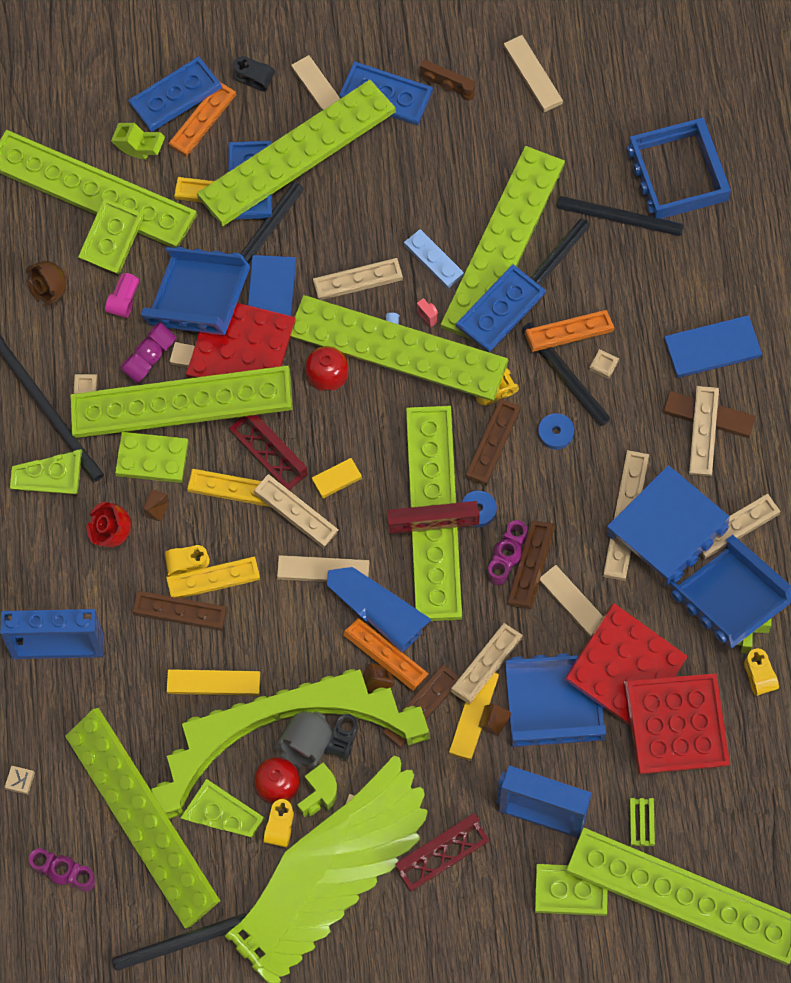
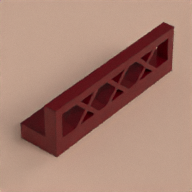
[229,415,308,491]
[387,501,480,534]
[395,813,490,892]

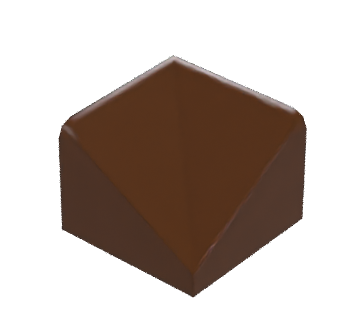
[143,489,169,521]
[363,663,394,692]
[478,704,511,736]

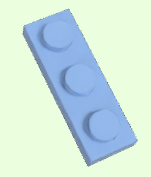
[404,229,464,289]

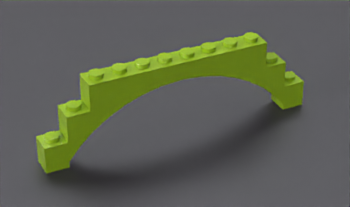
[152,669,430,819]

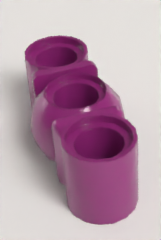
[120,322,177,384]
[488,520,527,586]
[29,848,96,892]

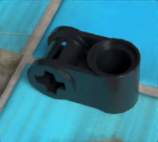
[233,56,275,91]
[324,714,358,762]

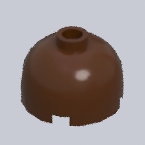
[26,261,67,306]

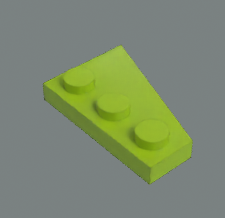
[10,449,82,495]
[181,779,265,838]

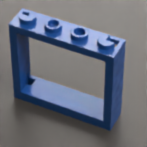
[627,117,731,219]
[0,609,104,659]
[496,765,592,838]

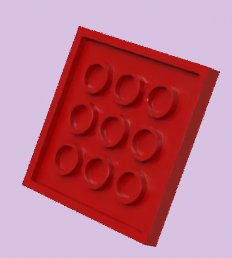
[186,303,296,378]
[564,603,688,727]
[625,673,730,775]

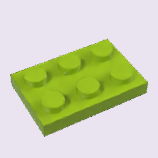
[78,198,145,275]
[115,432,189,483]
[535,864,608,916]

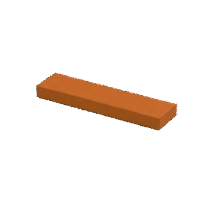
[169,82,236,157]
[525,310,614,352]
[343,618,429,691]

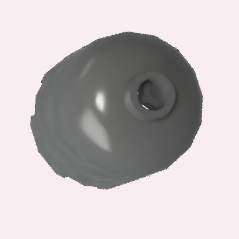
[274,711,332,771]

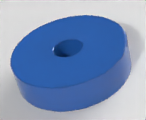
[538,413,574,450]
[462,491,497,527]

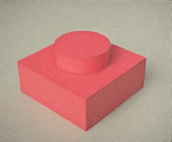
[417,298,438,328]

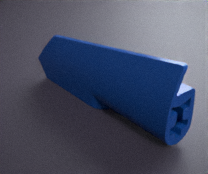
[327,567,431,652]

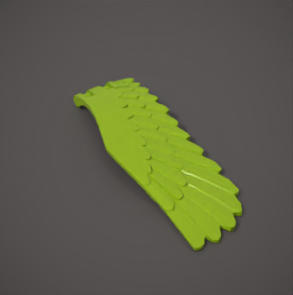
[225,756,427,983]

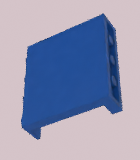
[141,246,250,335]
[607,465,730,587]
[670,535,791,648]
[505,653,606,747]

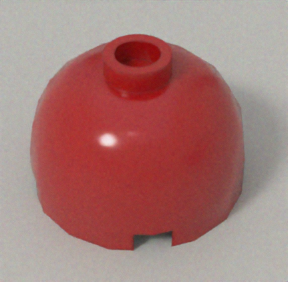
[305,346,349,391]
[86,502,131,548]
[254,757,301,804]

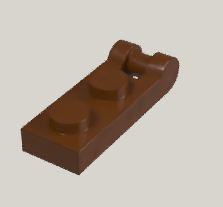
[420,59,475,101]

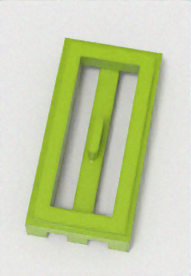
[630,798,655,846]

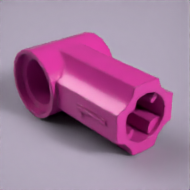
[105,273,139,318]

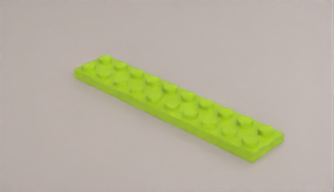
[197,80,396,226]
[0,130,197,248]
[441,146,565,341]
[291,295,509,402]
[71,366,293,438]
[406,406,462,621]
[65,708,220,929]
[566,828,791,966]

